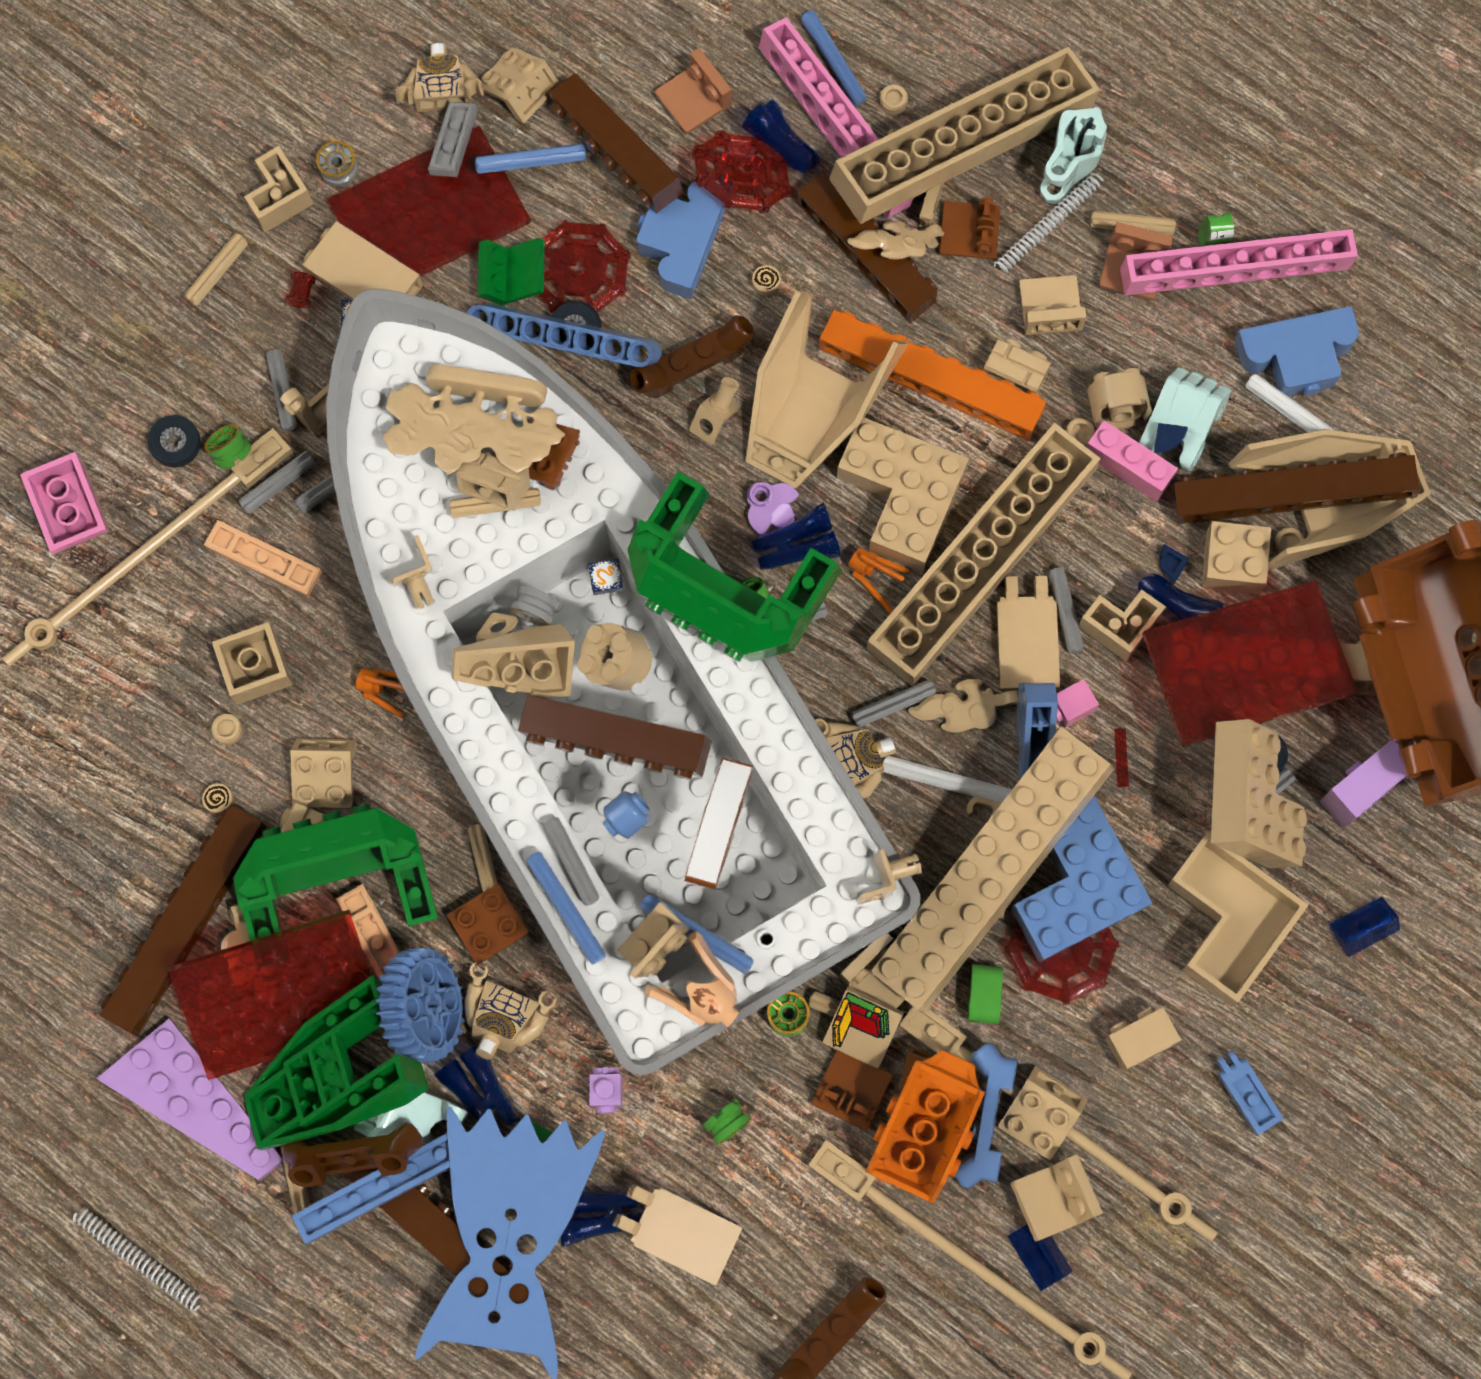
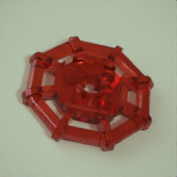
[691,130,793,214]
[539,219,631,314]
[1004,921,1120,1005]

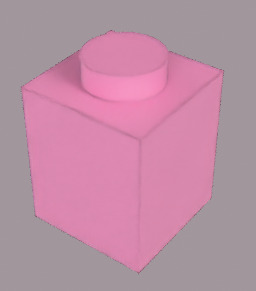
[1056,679,1099,728]

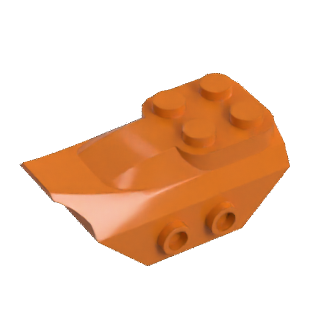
[865,1050,985,1204]

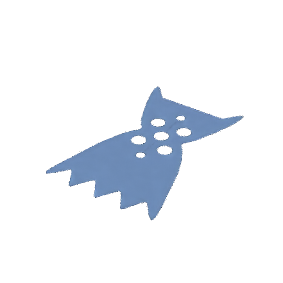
[415,1106,605,1379]

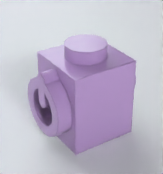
[589,1067,623,1114]

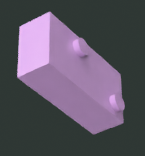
[1319,740,1406,829]

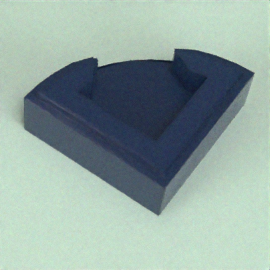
[1154,423,1188,453]
[1159,544,1190,585]

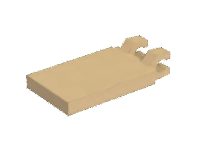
[996,576,1060,691]
[612,1184,742,1286]

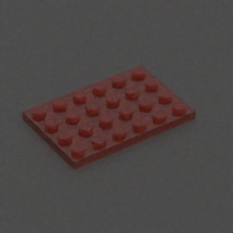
[327,126,531,277]
[1142,580,1358,747]
[169,909,372,1080]

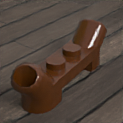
[629,315,755,398]
[283,1121,423,1187]
[772,1277,887,1379]

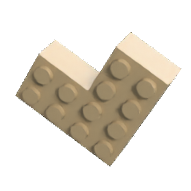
[837,418,969,573]
[1211,719,1307,868]
[1167,832,1309,1007]

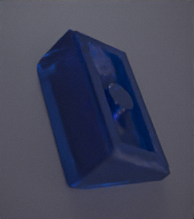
[1329,897,1400,957]
[1007,1224,1072,1291]

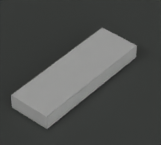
[428,102,478,177]

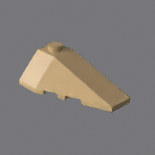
[451,624,575,698]

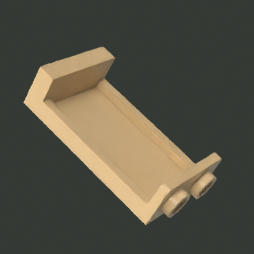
[302,221,423,301]

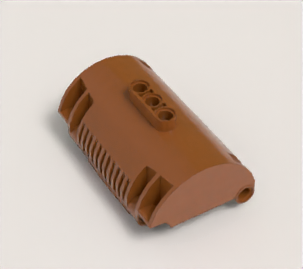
[1352,520,1481,806]

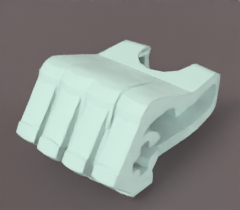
[1040,107,1107,205]
[1140,367,1231,471]
[354,1092,470,1146]

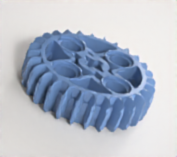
[375,948,465,1063]

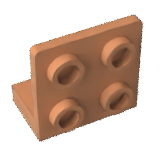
[655,48,732,134]
[1099,222,1173,301]

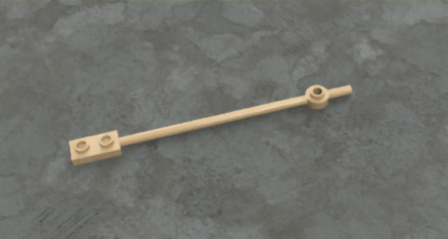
[2,428,293,667]
[899,1007,1218,1242]
[808,1140,1133,1379]

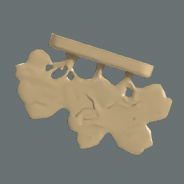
[382,364,565,475]

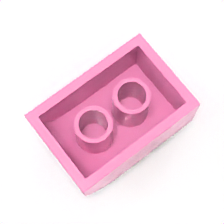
[20,452,109,555]

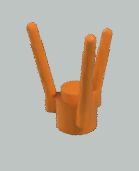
[848,547,910,614]
[356,668,405,718]

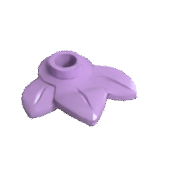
[746,482,799,535]

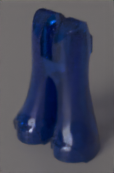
[742,100,820,173]
[751,503,842,570]
[1138,573,1225,635]
[434,1044,519,1132]
[561,1191,645,1247]

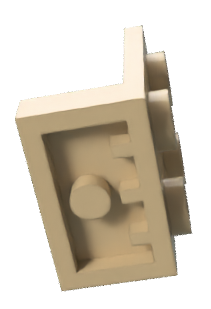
[481,47,560,124]
[1019,275,1086,335]
[290,738,357,808]
[618,902,690,979]
[840,933,905,1009]
[998,1066,1088,1160]
[1011,1155,1103,1241]

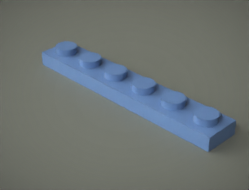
[292,1133,450,1245]

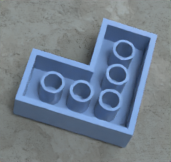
[1010,796,1152,963]

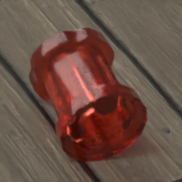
[285,271,316,308]

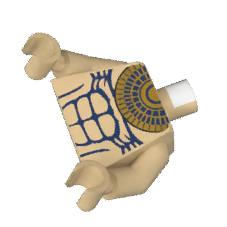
[395,43,484,112]
[815,718,896,799]
[464,962,560,1060]

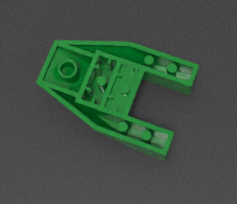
[243,975,429,1151]

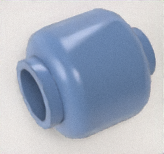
[603,791,651,838]

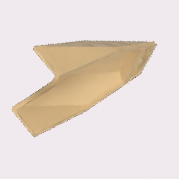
[745,291,909,489]
[1229,429,1431,571]

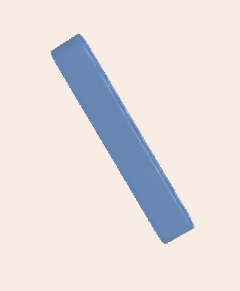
[467,303,661,367]

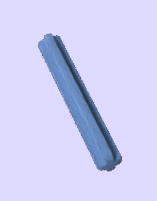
[802,10,866,106]
[475,144,586,174]
[526,852,606,964]
[640,894,754,974]

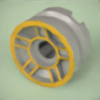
[316,141,359,187]
[510,586,559,626]

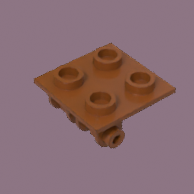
[939,197,1001,259]
[528,417,580,491]
[447,883,530,966]
[811,1050,893,1131]

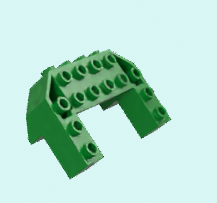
[627,471,842,662]
[233,803,438,967]

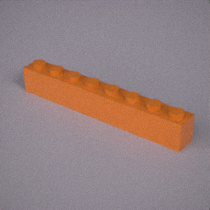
[819,310,1047,441]

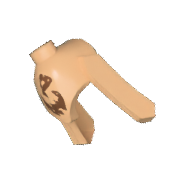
[643,931,740,1028]

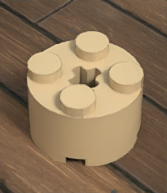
[1087,368,1152,430]
[577,623,652,691]

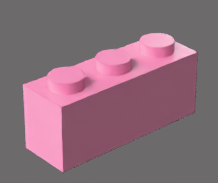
[1087,421,1178,502]

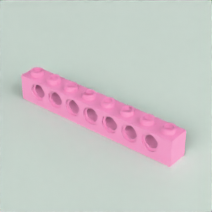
[758,17,913,219]
[1120,229,1358,296]

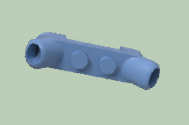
[955,1042,1018,1189]

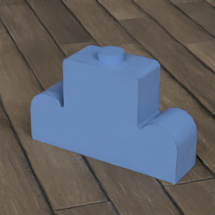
[637,180,730,300]
[1234,306,1359,397]
[1016,683,1058,780]

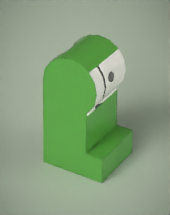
[1197,212,1234,247]

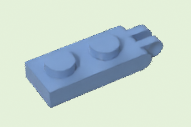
[1216,1050,1284,1136]

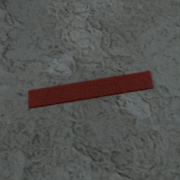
[1114,728,1129,787]

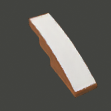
[685,758,753,890]

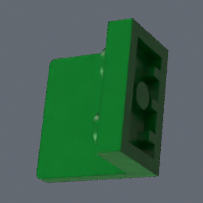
[477,238,545,306]

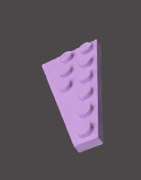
[96,1019,283,1181]

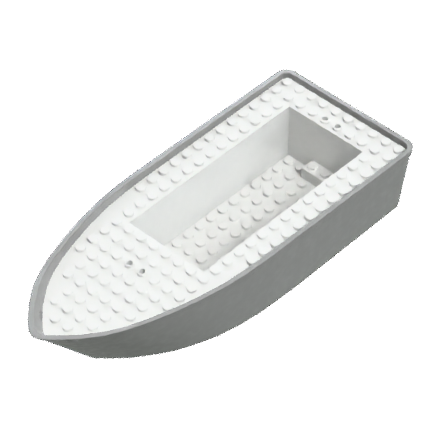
[326,289,920,1075]

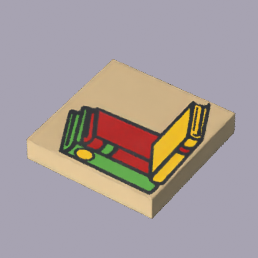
[822,987,904,1069]

